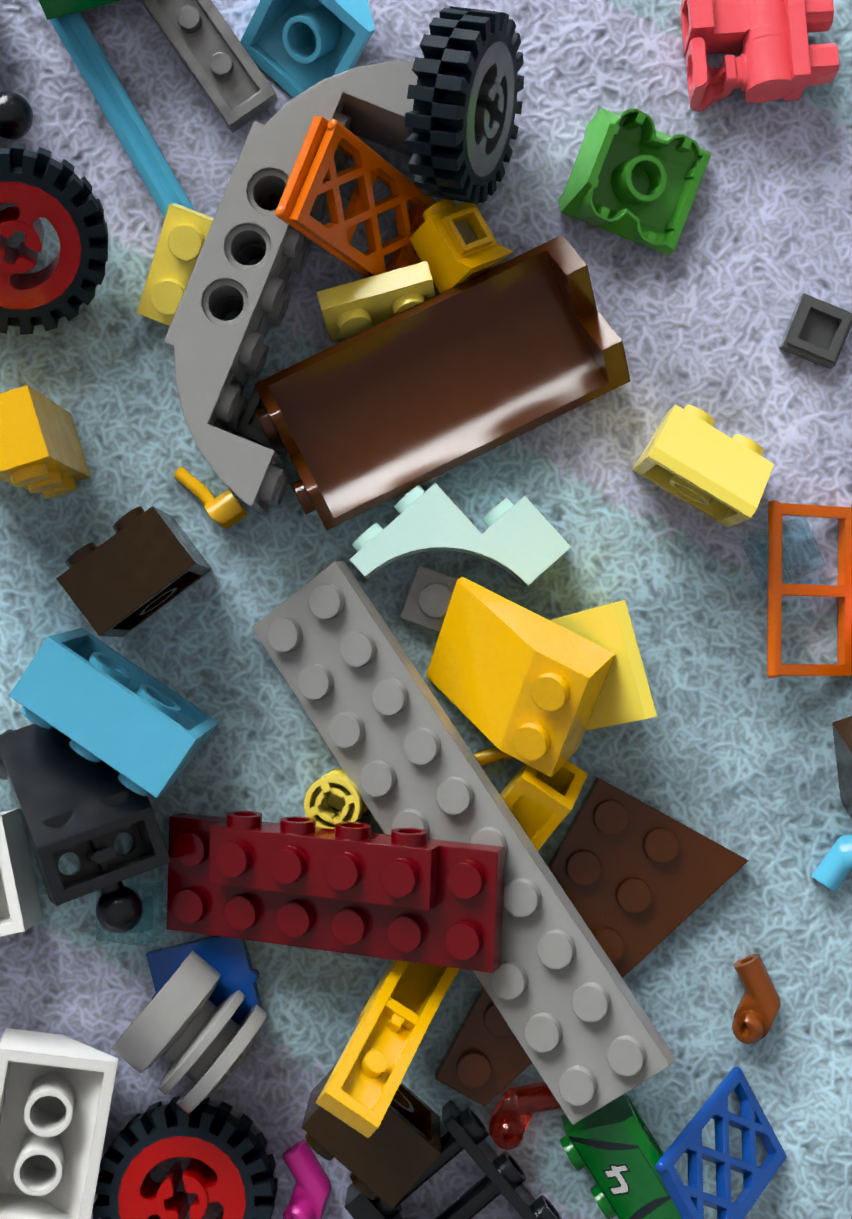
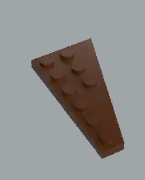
[435,777,749,1107]

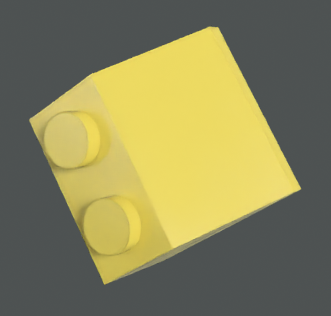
[632,404,774,528]
[550,600,657,731]

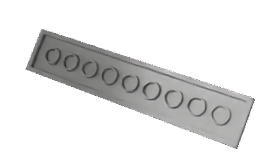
[252,561,676,1125]

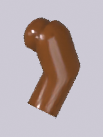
[732,954,780,1044]

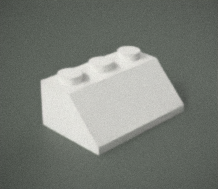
[0,1028,118,1219]

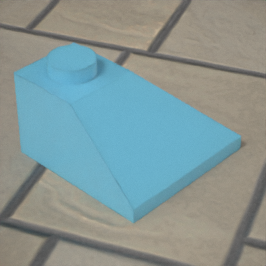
[240,0,375,98]

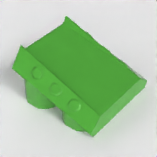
[558,108,711,256]

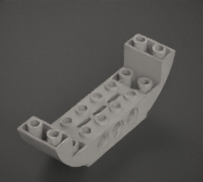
[164,61,418,516]

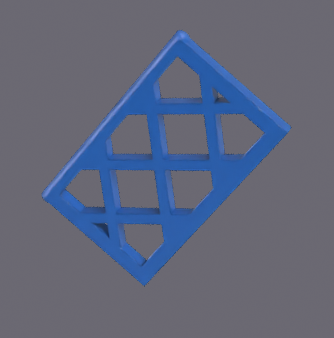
[655,1067,787,1219]

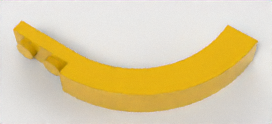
[316,760,588,1138]

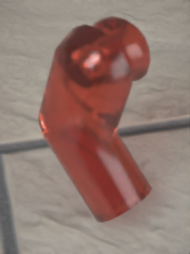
[489,1082,562,1150]

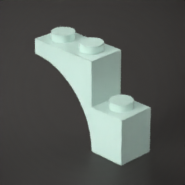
[349,483,571,588]

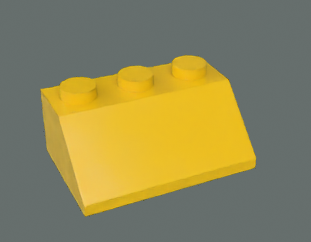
[0,385,90,499]

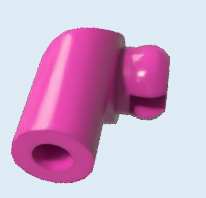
[282,1140,331,1219]

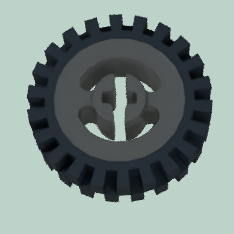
[405,6,524,204]

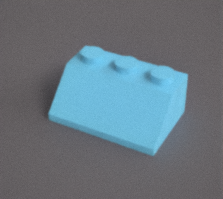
[9,628,220,798]

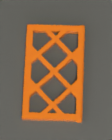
[289,119,437,276]

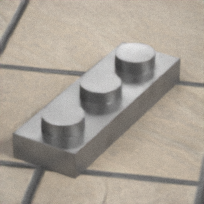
[140,0,278,133]

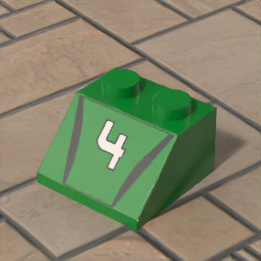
[560,1093,682,1219]

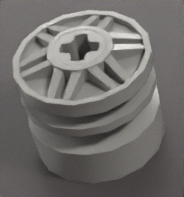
[111,951,268,1113]

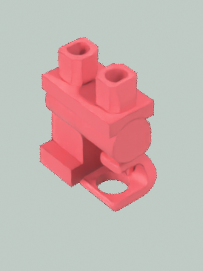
[680,0,839,112]

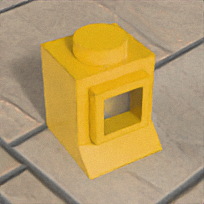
[409,199,514,294]

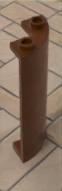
[254,235,631,531]

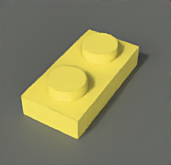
[137,203,214,326]
[316,261,435,342]

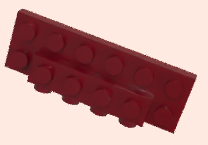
[166,811,505,973]

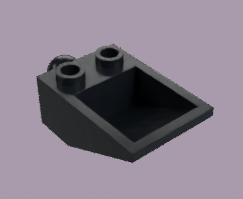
[0,724,171,933]

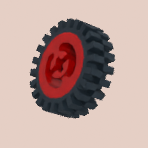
[0,142,108,335]
[92,1096,278,1219]

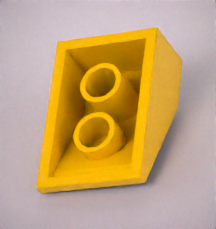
[426,577,616,777]

